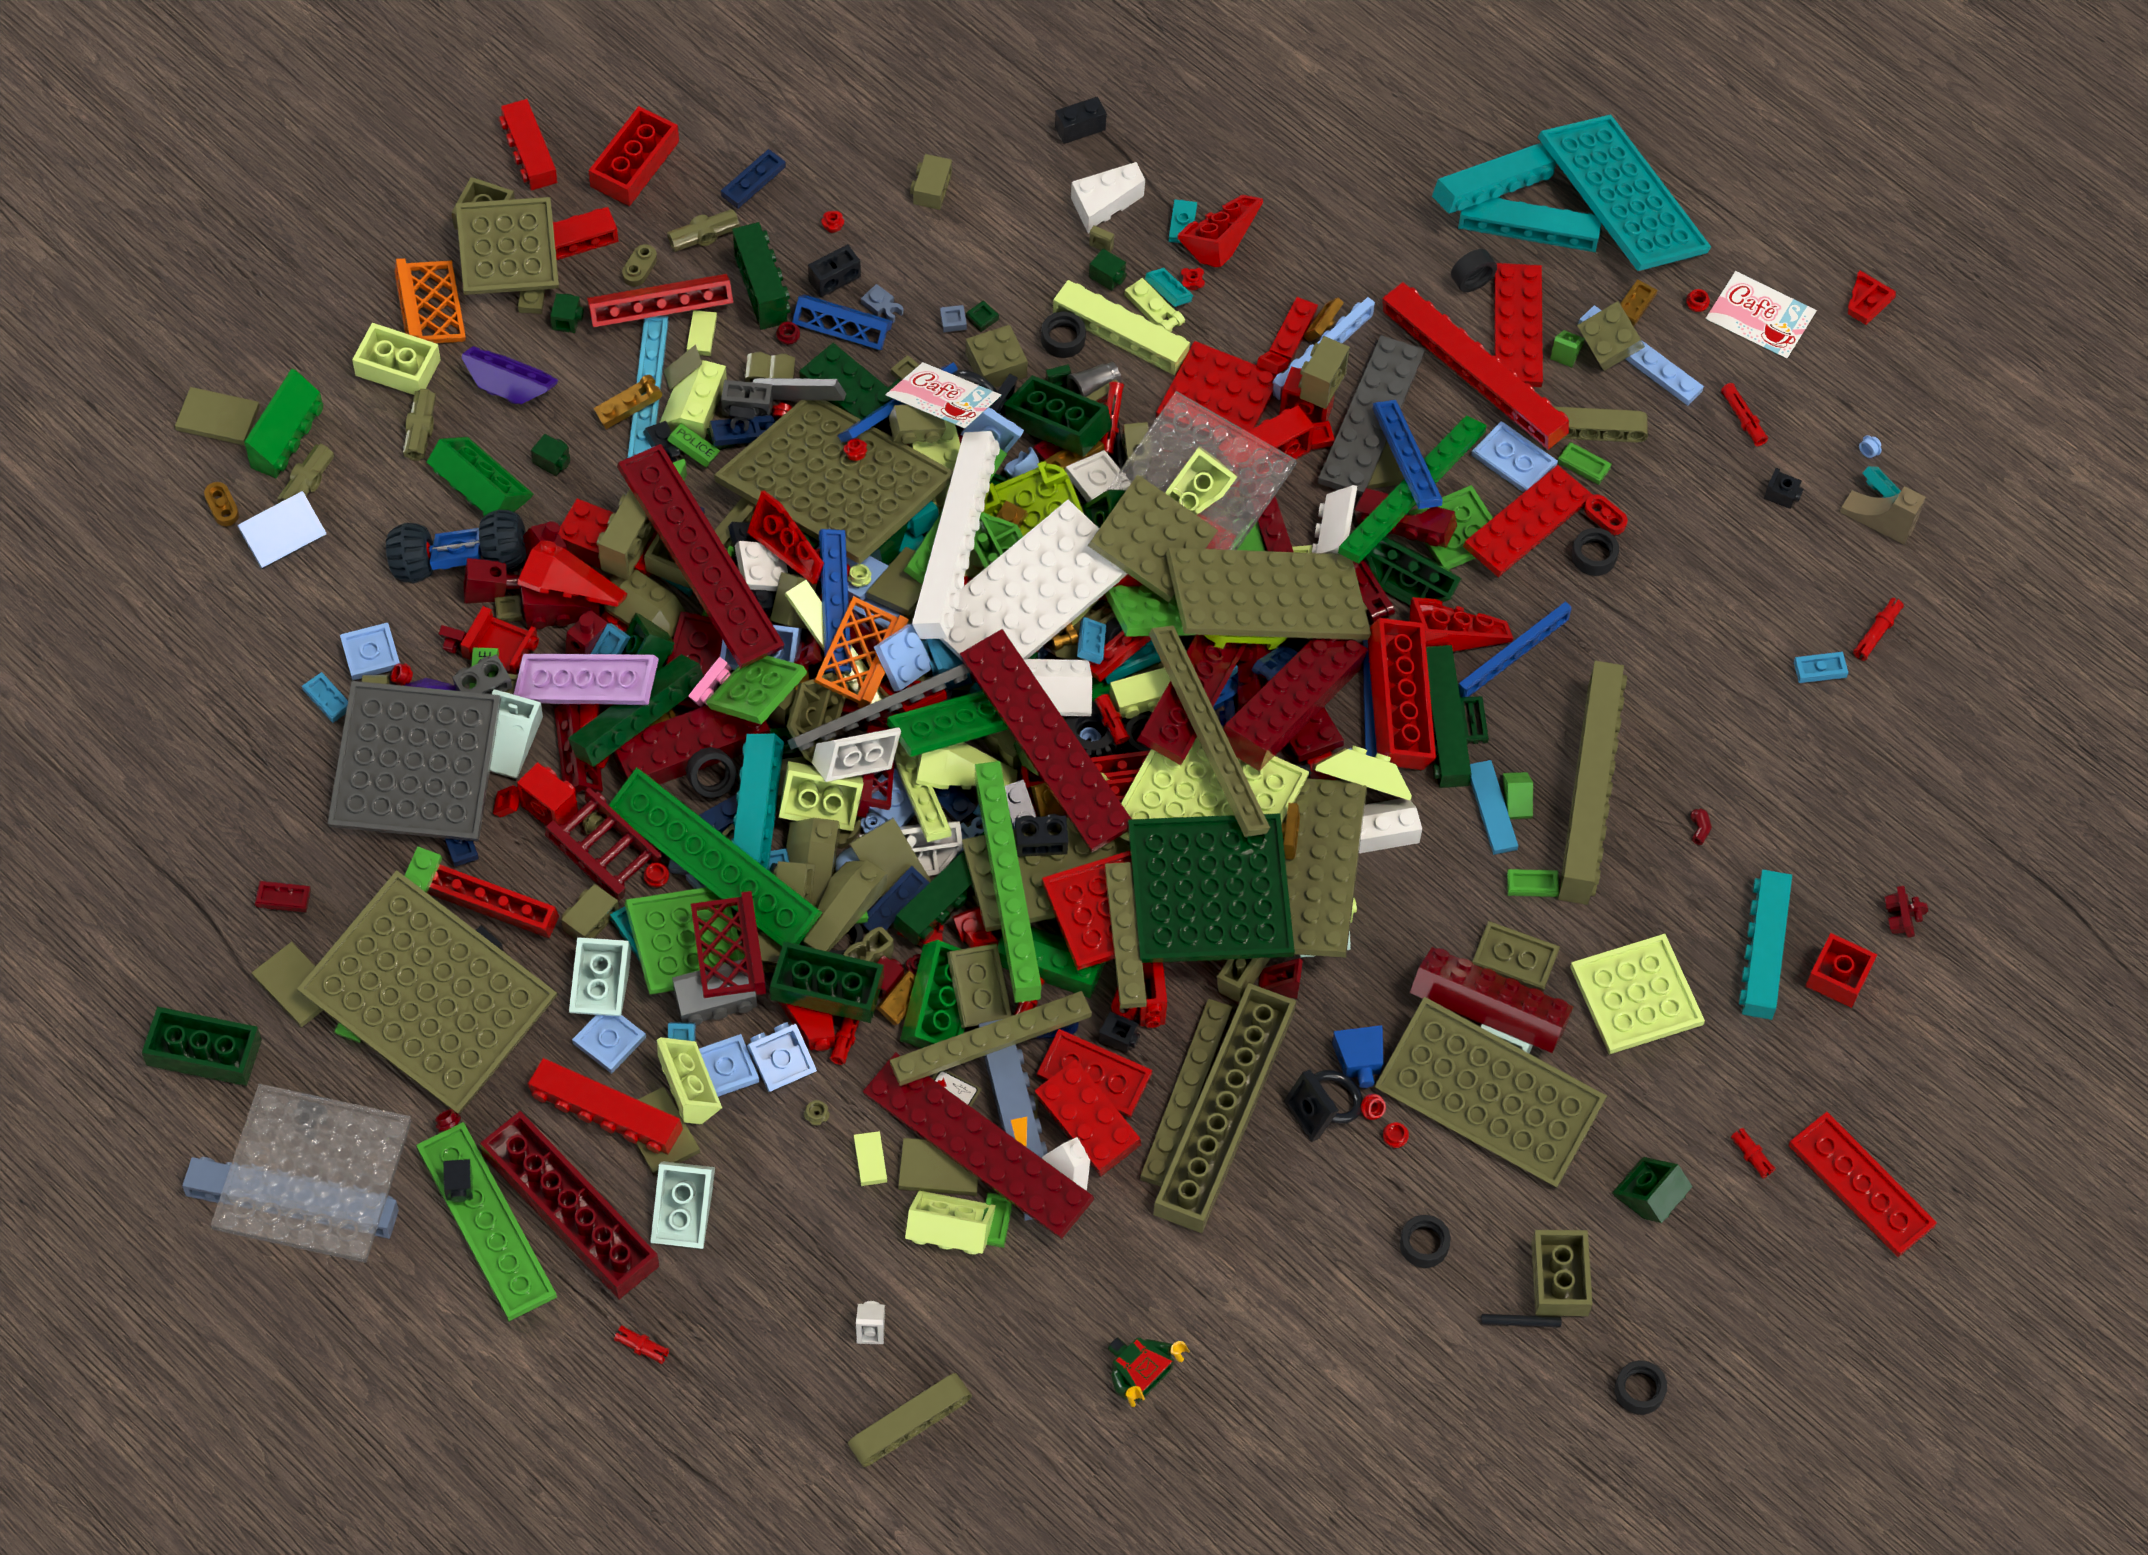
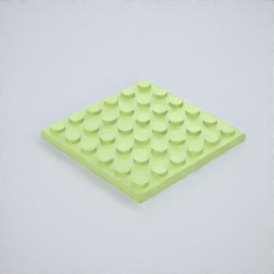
[1120,737,1309,841]

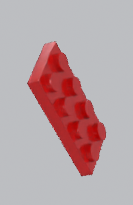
[1037,1029,1153,1118]

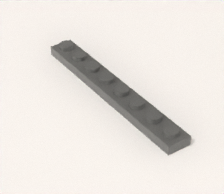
[787,664,970,751]

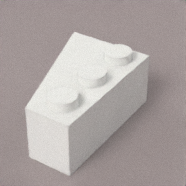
[1071,162,1145,234]

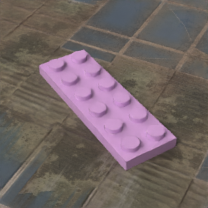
[514,654,658,705]

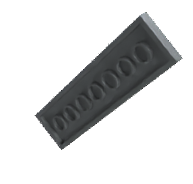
[1318,335,1425,497]

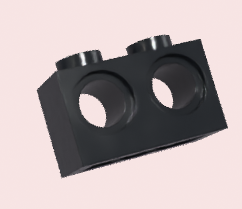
[808,244,861,297]
[1015,814,1068,857]

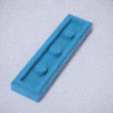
[1470,760,1518,855]

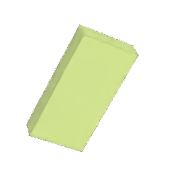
[687,310,717,356]
[854,1131,887,1186]

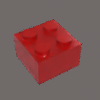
[1279,366,1335,424]
[517,762,578,826]
[1806,933,1878,1008]

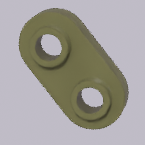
[622,244,657,287]

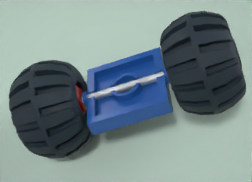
[386,510,527,583]

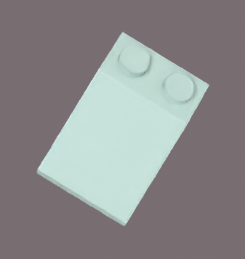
[569,937,631,1016]
[651,1161,715,1249]

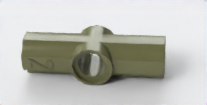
[667,209,740,252]
[403,389,436,461]
[277,443,334,503]

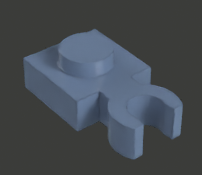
[861,284,903,323]

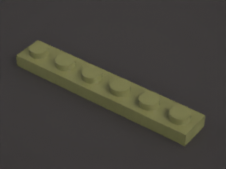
[1105,862,1147,1009]

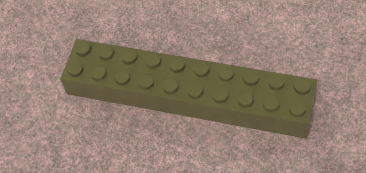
[1558,661,1627,905]
[1153,983,1296,1233]

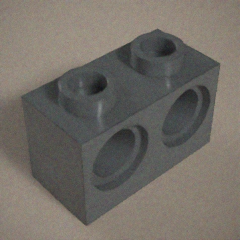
[721,380,773,417]
[452,654,513,694]

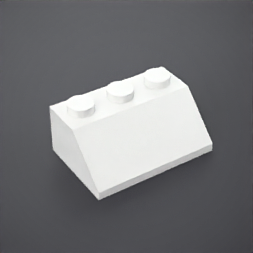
[1312,485,1357,554]
[1023,659,1092,716]
[812,728,901,782]
[1359,798,1422,853]

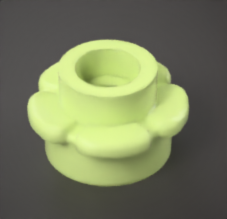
[847,564,871,587]

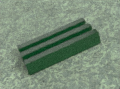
[1460,696,1489,745]

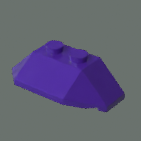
[461,346,558,404]

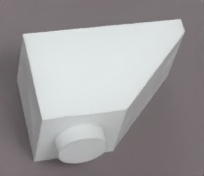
[1042,1137,1090,1191]
[856,1301,885,1344]

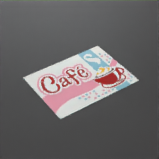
[1705,271,1817,358]
[885,362,1002,428]

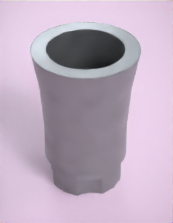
[1066,362,1121,397]

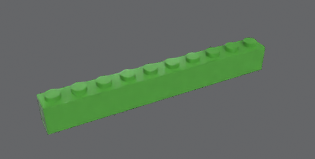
[974,761,1041,1003]

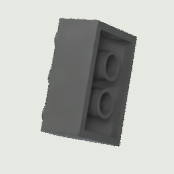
[672,959,757,1026]

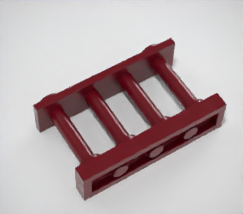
[545,787,661,902]

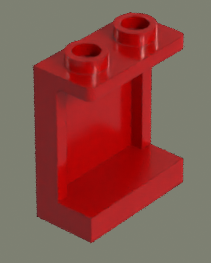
[460,606,539,675]
[1139,962,1167,1028]

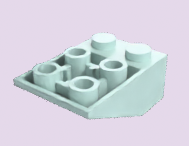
[490,689,543,779]

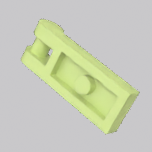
[1124,278,1185,332]

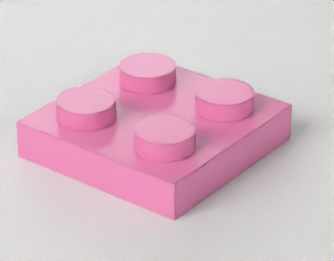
[688,657,732,707]

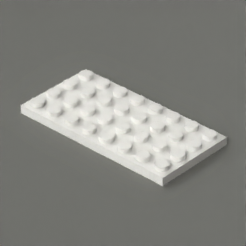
[939,500,1127,660]

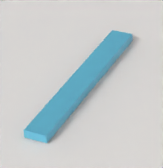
[628,316,669,458]

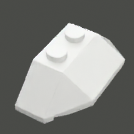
[859,821,962,876]

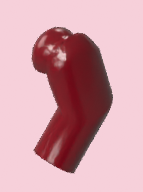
[1690,808,1712,845]

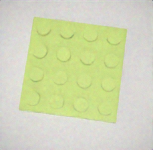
[1570,934,1705,1054]

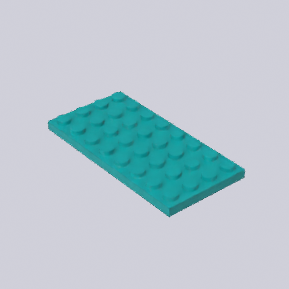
[1538,114,1711,271]

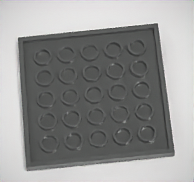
[328,681,501,842]

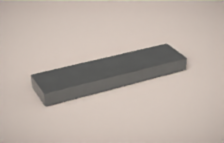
[752,378,846,401]

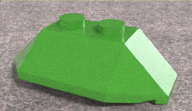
[974,512,1023,568]

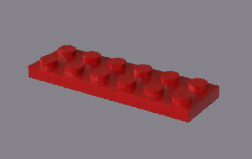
[1494,263,1543,387]
[1463,465,1593,578]
[1788,1112,1937,1257]

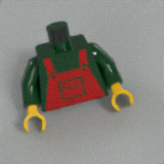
[1108,1337,1190,1407]

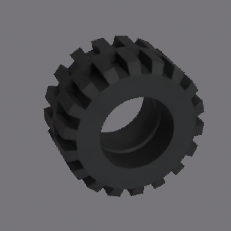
[1064,701,1121,758]

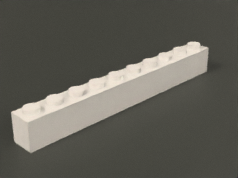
[912,431,1000,639]

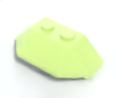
[1313,746,1412,801]

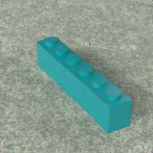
[1432,143,1557,214]
[1458,197,1601,253]
[731,733,784,869]
[1739,869,1792,1020]

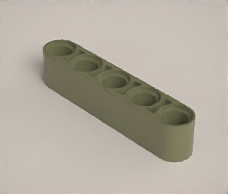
[1554,407,1648,442]
[848,1373,972,1467]

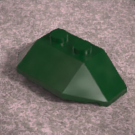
[1366,536,1462,605]

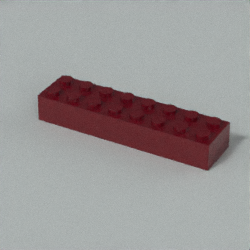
[1223,638,1368,771]
[480,1111,659,1300]

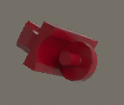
[1885,886,1929,938]

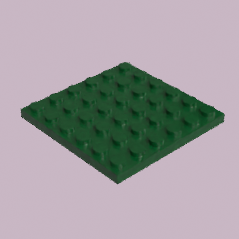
[1128,813,1295,963]

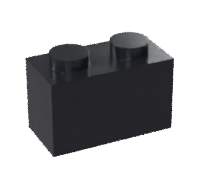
[1055,96,1107,144]

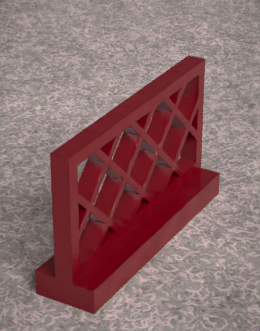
[691,891,766,998]

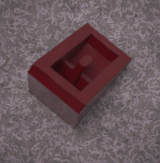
[1259,958,1303,999]

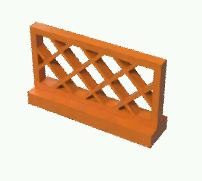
[394,258,466,343]
[814,596,909,708]

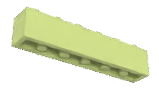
[1053,280,1190,375]

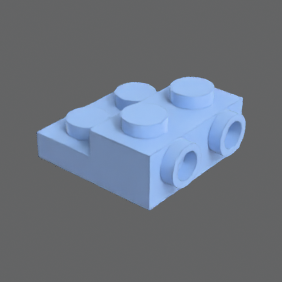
[747,1022,817,1092]

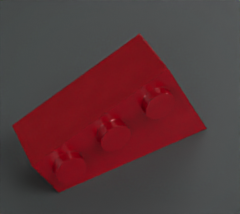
[521,586,600,629]

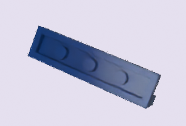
[792,294,893,350]

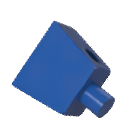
[1332,1025,1383,1088]

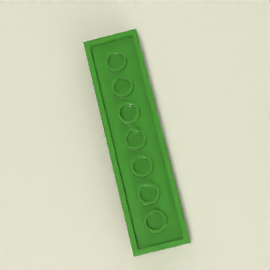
[416,1122,557,1321]

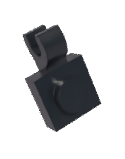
[643,421,680,463]

